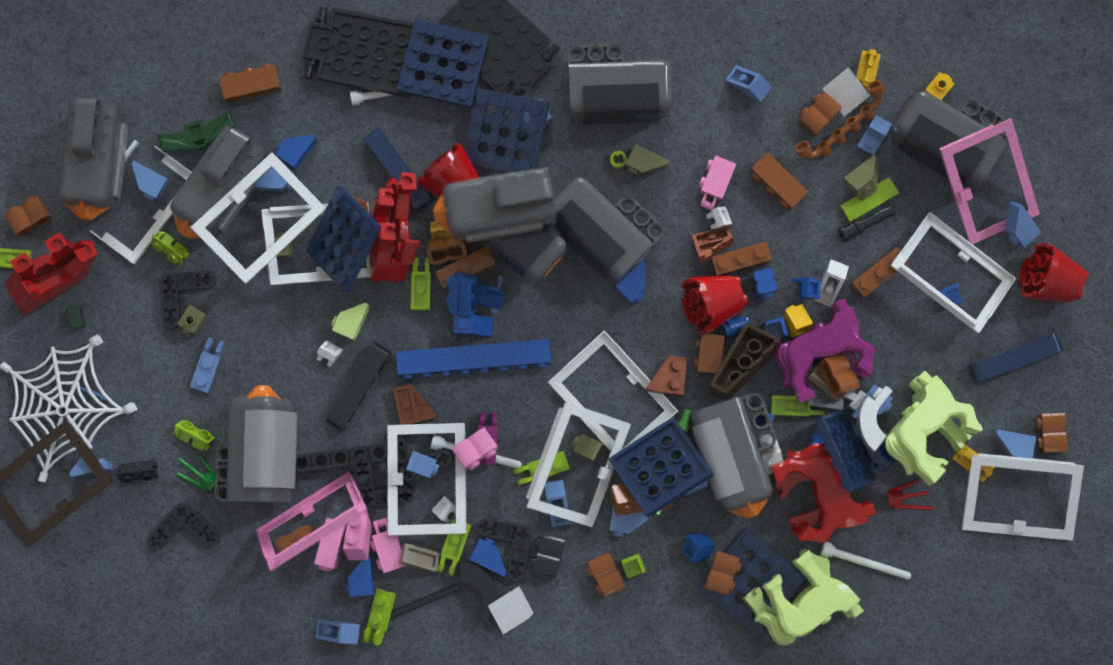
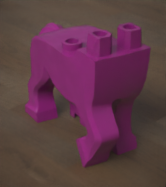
[775,298,875,404]

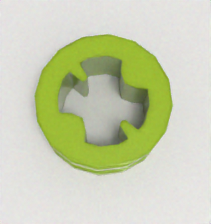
[610,151,627,169]

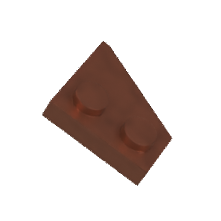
[691,226,733,263]
[646,355,687,397]
[392,384,437,425]

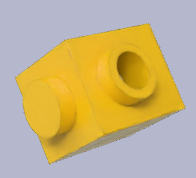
[925,72,955,100]
[783,304,813,338]

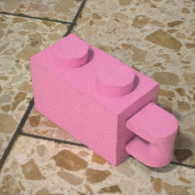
[698,155,736,210]
[343,511,373,560]
[370,517,407,573]

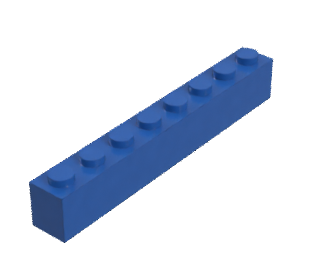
[396,339,551,379]

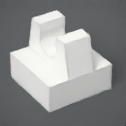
[706,206,732,229]
[317,340,343,367]
[844,390,867,411]
[432,496,456,523]

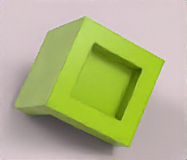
[620,553,646,579]

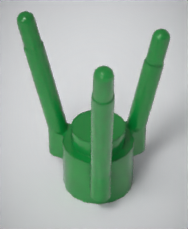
[176,454,216,492]

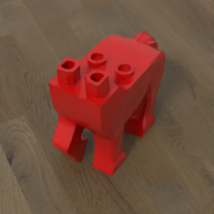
[369,172,419,283]
[5,233,98,316]
[769,443,876,543]

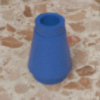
[721,316,751,338]

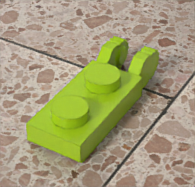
[411,257,431,311]
[771,396,825,416]
[513,451,570,486]
[437,519,471,576]
[363,589,396,646]

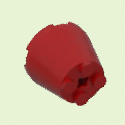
[416,142,480,198]
[1018,242,1089,303]
[681,275,748,335]

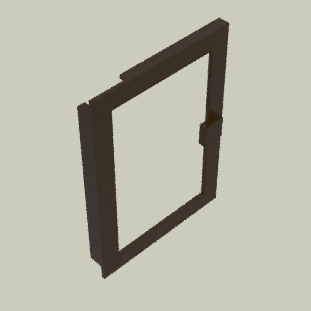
[0,420,113,547]

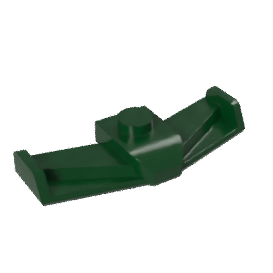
[157,110,235,152]

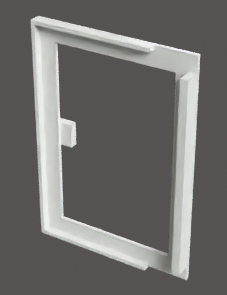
[90,140,192,265]
[191,153,326,284]
[261,202,370,286]
[891,212,1016,334]
[548,330,678,451]
[526,402,631,527]
[387,423,467,536]
[962,454,1084,541]

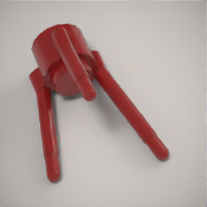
[886,479,933,510]

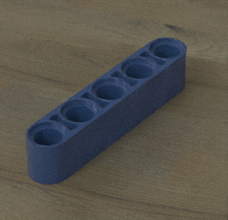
[363,127,432,212]
[969,333,1064,383]

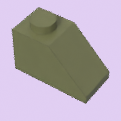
[625,144,670,176]
[844,155,880,201]
[571,434,603,462]

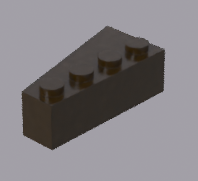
[709,322,781,401]

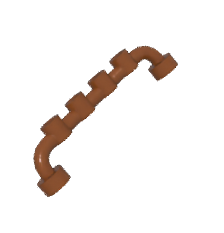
[795,80,884,160]

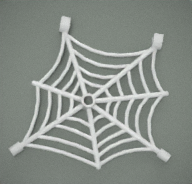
[0,334,138,482]

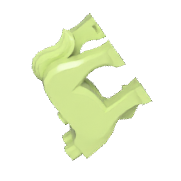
[885,371,983,486]
[742,549,863,646]

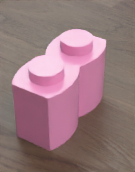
[452,427,498,470]

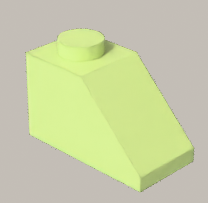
[331,303,371,341]

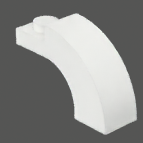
[857,386,892,452]

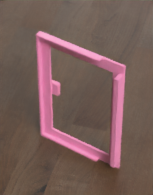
[939,118,1040,244]
[256,471,367,571]

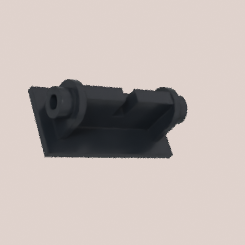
[116,460,159,483]

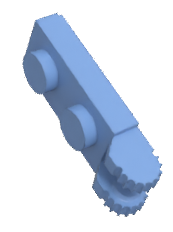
[190,337,225,393]

